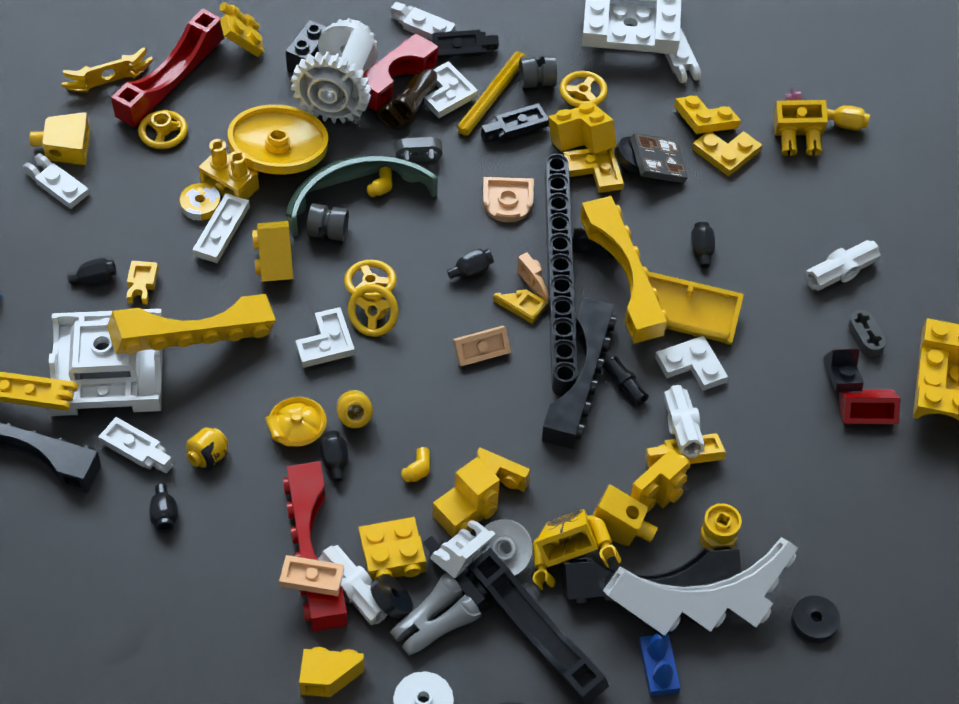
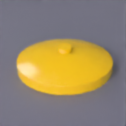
[227,105,328,175]

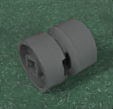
[519,54,557,89]
[307,203,349,242]

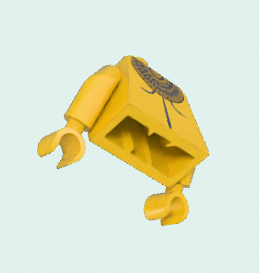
[532,509,621,590]

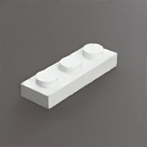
[193,193,250,263]

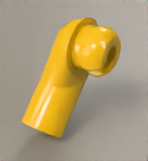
[366,167,392,197]
[401,447,430,483]

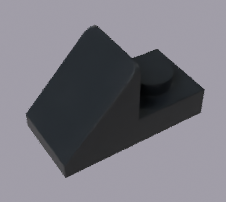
[823,349,864,392]

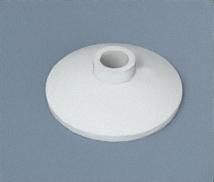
[484,519,533,575]

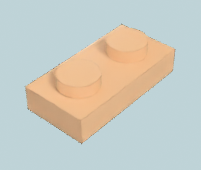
[452,326,512,366]
[279,555,344,596]

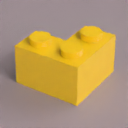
[548,103,617,154]
[252,221,294,282]
[433,457,500,538]

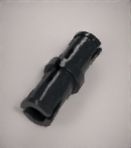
[603,356,649,407]

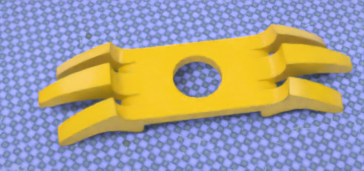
[61,47,153,93]

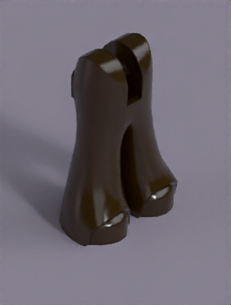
[377,69,438,129]

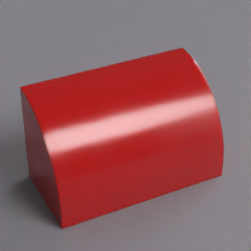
[839,389,901,424]

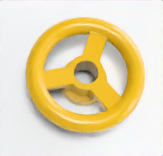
[559,71,608,107]
[138,110,188,149]
[344,260,397,301]
[348,284,399,337]

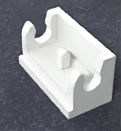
[430,520,495,578]

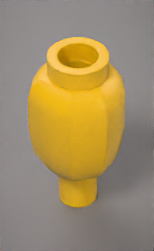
[827,106,870,131]

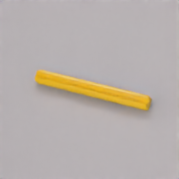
[457,51,526,136]

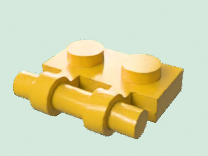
[219,2,264,57]

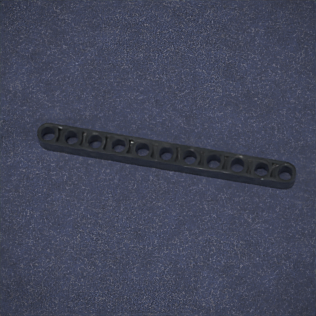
[544,154,578,396]

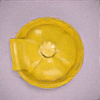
[265,397,327,447]

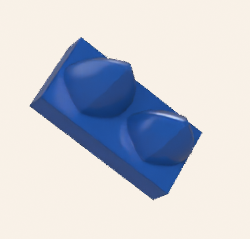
[638,634,680,697]

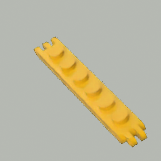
[0,372,79,411]

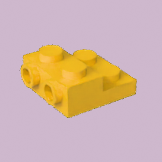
[631,449,690,513]
[358,517,426,582]

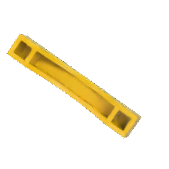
[580,196,669,344]
[107,294,276,354]

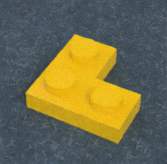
[674,96,741,134]
[692,131,762,177]
[563,148,624,193]

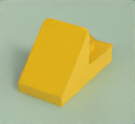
[477,447,530,492]

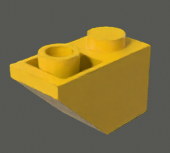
[299,647,365,697]

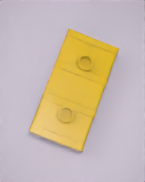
[648,271,744,345]

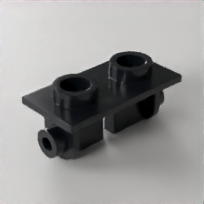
[572,228,615,259]

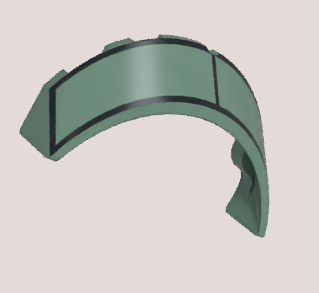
[285,156,438,237]

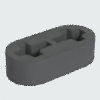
[395,137,443,162]
[848,310,886,357]

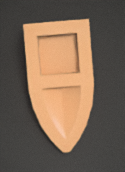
[517,252,549,301]

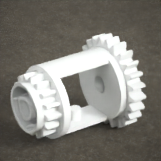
[291,18,378,123]

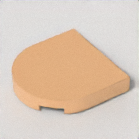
[483,177,534,223]

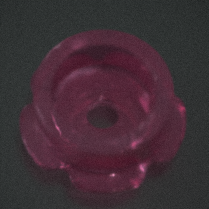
[785,88,802,100]

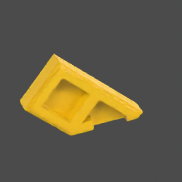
[493,289,548,324]

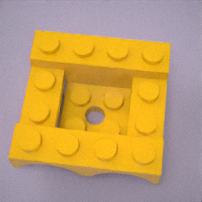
[913,318,959,421]

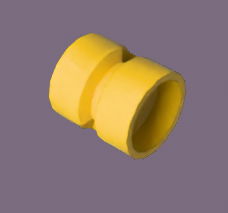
[699,503,742,548]

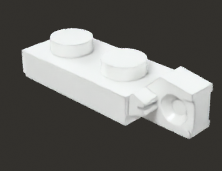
[391,2,455,40]
[98,417,173,474]

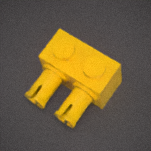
[773,100,828,156]
[199,139,259,200]

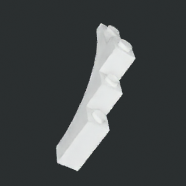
[603,537,798,636]

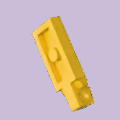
[646,433,726,468]

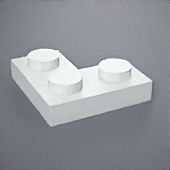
[424,61,478,118]
[295,307,355,368]
[655,336,728,391]

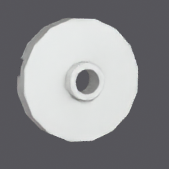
[393,671,454,704]

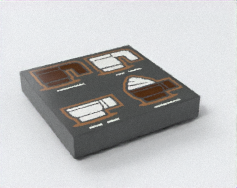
[630,133,688,183]

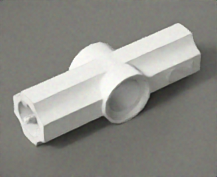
[805,240,881,291]
[664,385,705,458]
[318,545,387,625]

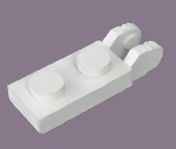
[665,29,701,83]
[23,153,90,209]

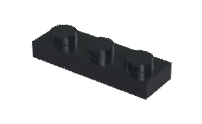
[423,535,491,614]

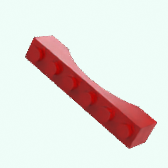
[111,8,224,128]
[282,461,348,632]

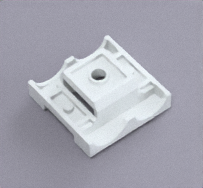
[582,0,681,54]
[47,309,163,416]

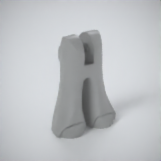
[390,572,482,655]

